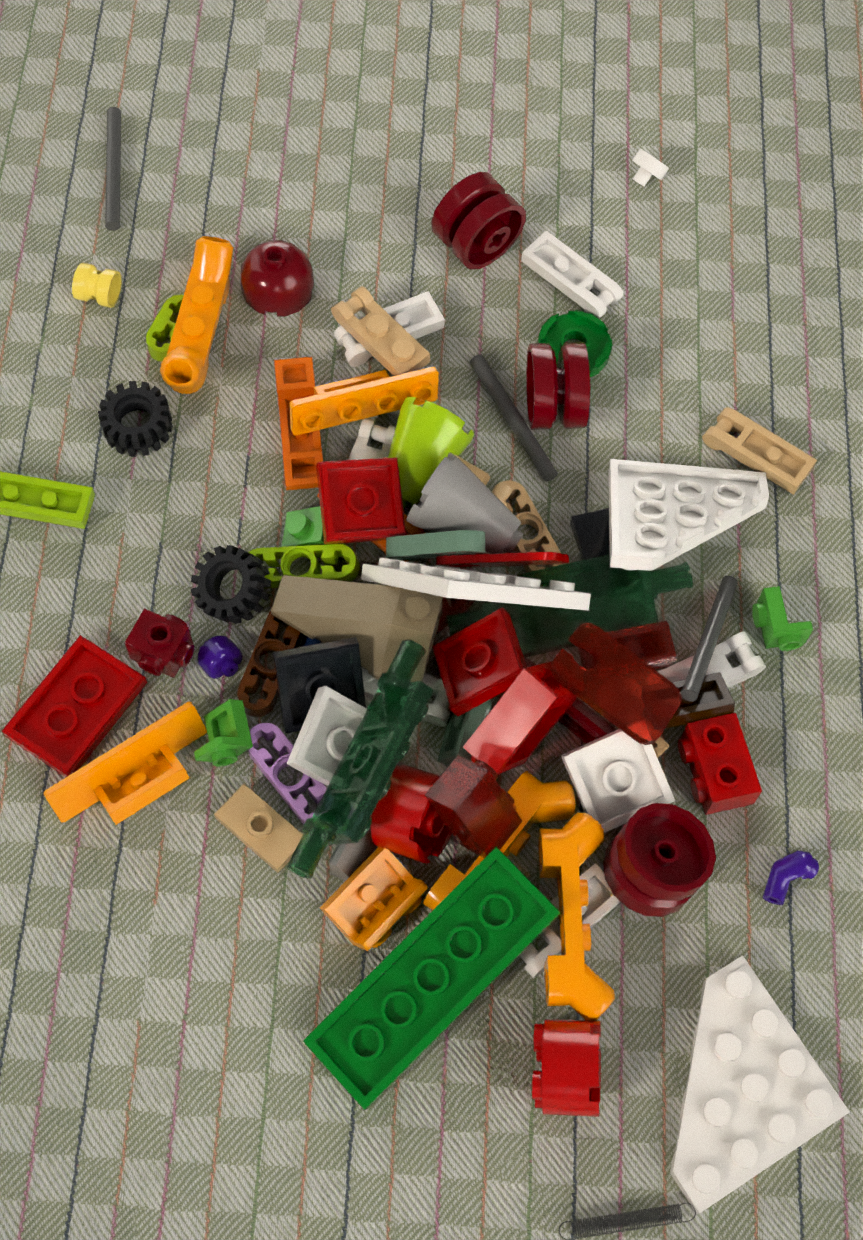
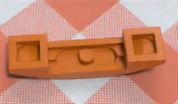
[274,357,323,491]

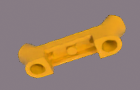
[160,236,234,394]
[423,770,576,911]
[538,812,615,1021]

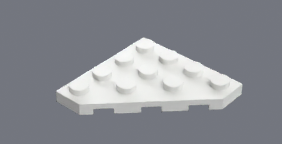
[608,459,769,571]
[361,557,591,611]
[670,955,850,1215]

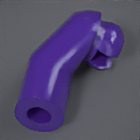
[763,850,819,905]

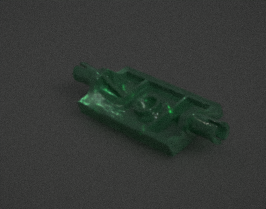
[446,554,693,658]
[286,640,433,879]

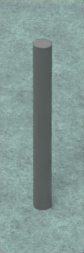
[105,107,121,231]
[470,354,558,482]
[681,576,738,701]

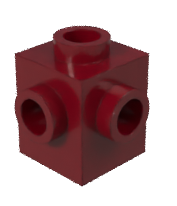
[124,608,195,678]

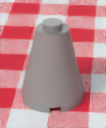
[406,452,524,554]

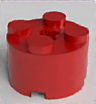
[364,764,459,864]
[532,1019,601,1117]

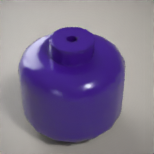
[197,636,243,679]

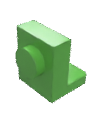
[281,506,345,547]
[752,586,813,651]
[194,699,253,767]

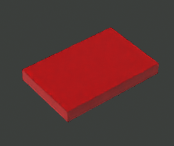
[2,635,148,777]

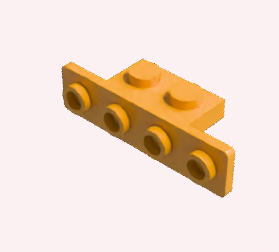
[289,367,439,436]
[43,701,207,825]

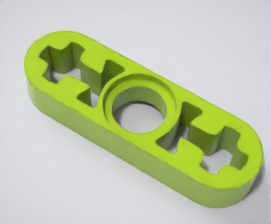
[249,544,360,589]

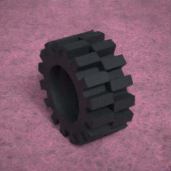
[98,381,173,457]
[191,545,271,624]

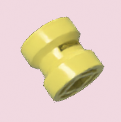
[72,262,122,308]

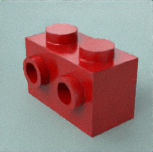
[678,712,762,815]

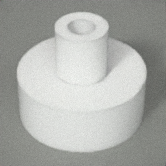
[632,148,669,187]

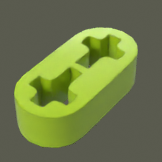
[146,294,184,362]

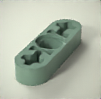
[386,530,486,560]

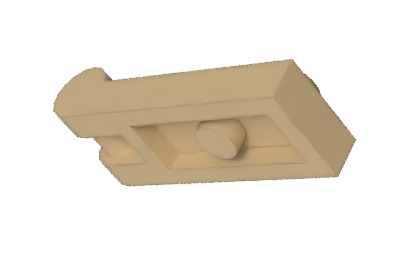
[331,286,430,376]
[702,407,817,495]

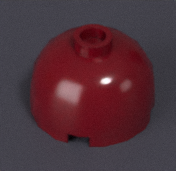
[241,240,314,317]

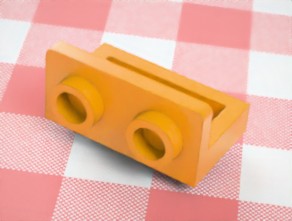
[320,847,428,951]

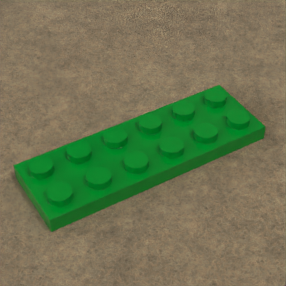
[303,847,561,1110]

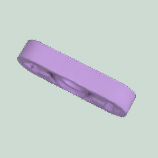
[248,723,336,829]

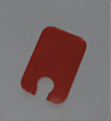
[550,623,682,745]

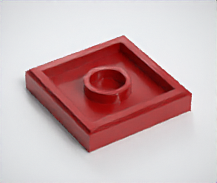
[316,457,406,544]
[432,607,527,717]

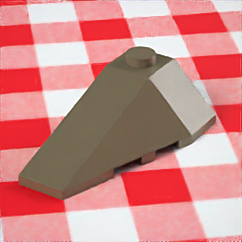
[271,575,443,691]

